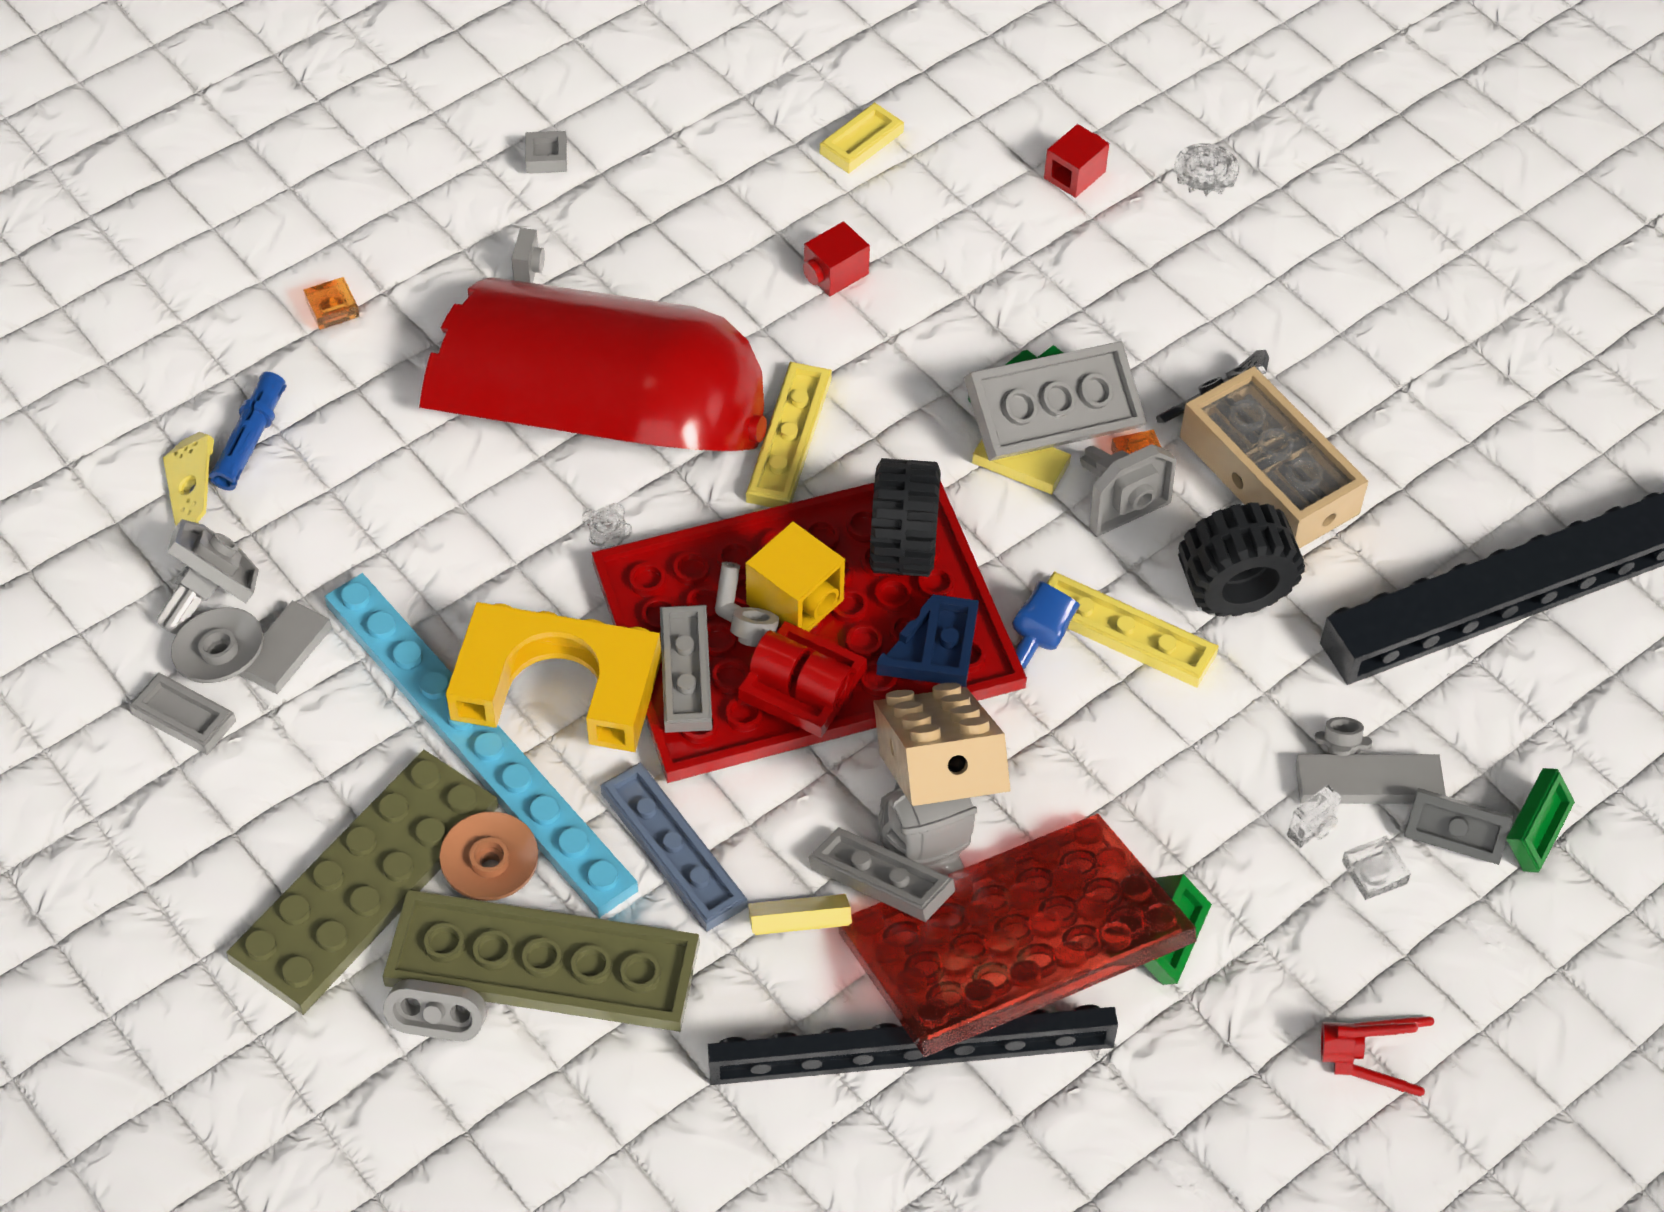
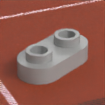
[383,979,487,1041]

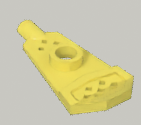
[163,432,214,526]

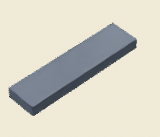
[600,762,748,932]

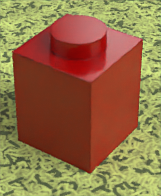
[1044,124,1110,198]
[803,221,870,297]

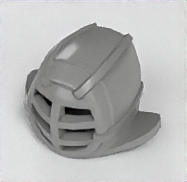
[878,782,977,881]

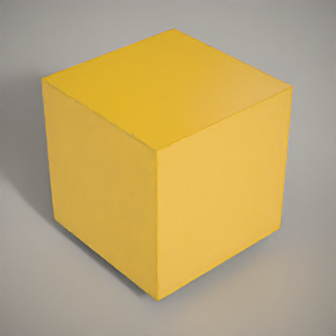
[746,522,845,632]

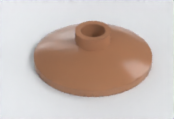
[440,812,538,901]

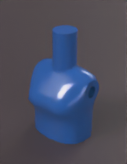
[1012,581,1080,669]

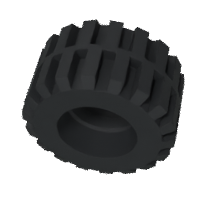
[869,458,941,577]
[1178,502,1305,617]

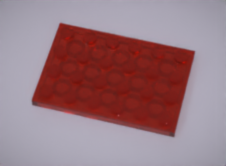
[838,814,1197,1057]

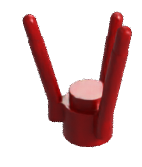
[1321,1016,1435,1097]

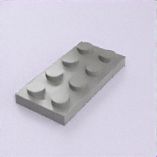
[964,341,1147,461]

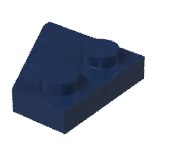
[876,594,979,687]

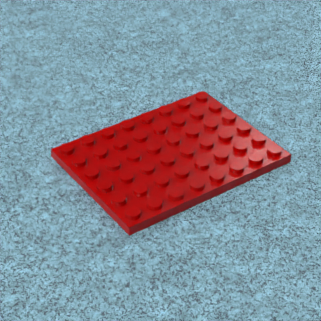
[591,480,1027,783]

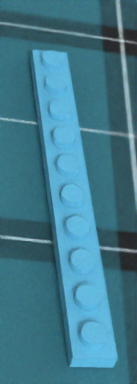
[324,573,638,918]

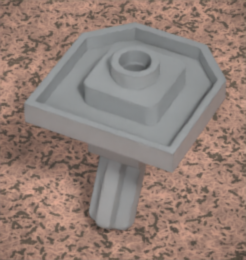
[1080,444,1177,537]
[156,519,259,634]

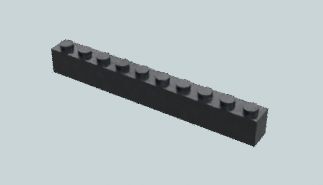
[1320,492,1664,685]

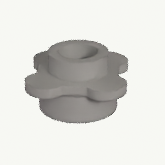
[1314,717,1372,756]

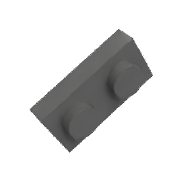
[1404,788,1513,865]

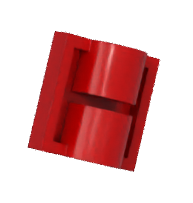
[738,621,867,738]

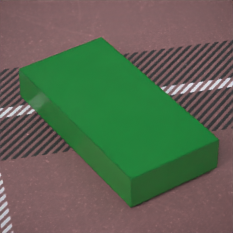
[1506,768,1575,873]

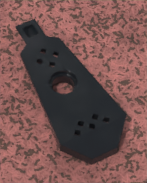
[1156,350,1269,423]

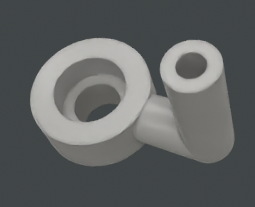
[715,562,779,647]

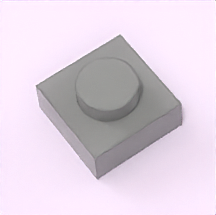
[525,131,567,173]
[511,228,545,283]

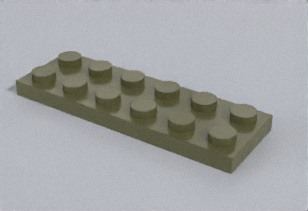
[226,749,499,1015]
[382,890,700,1032]

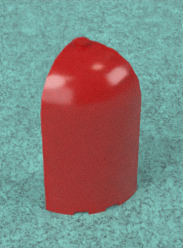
[419,277,767,451]

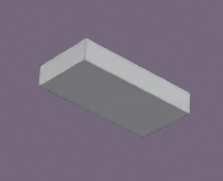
[239,600,332,694]
[129,672,236,755]

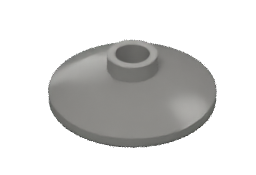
[171,607,264,683]

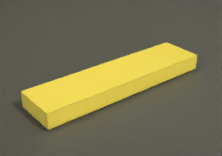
[746,362,832,508]
[1047,571,1219,688]

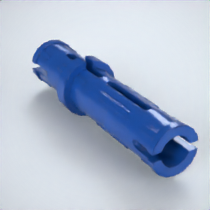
[209,372,287,491]

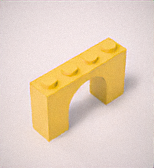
[446,602,662,752]

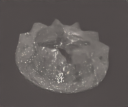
[1173,143,1239,196]

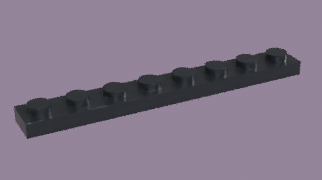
[708,1004,1118,1085]

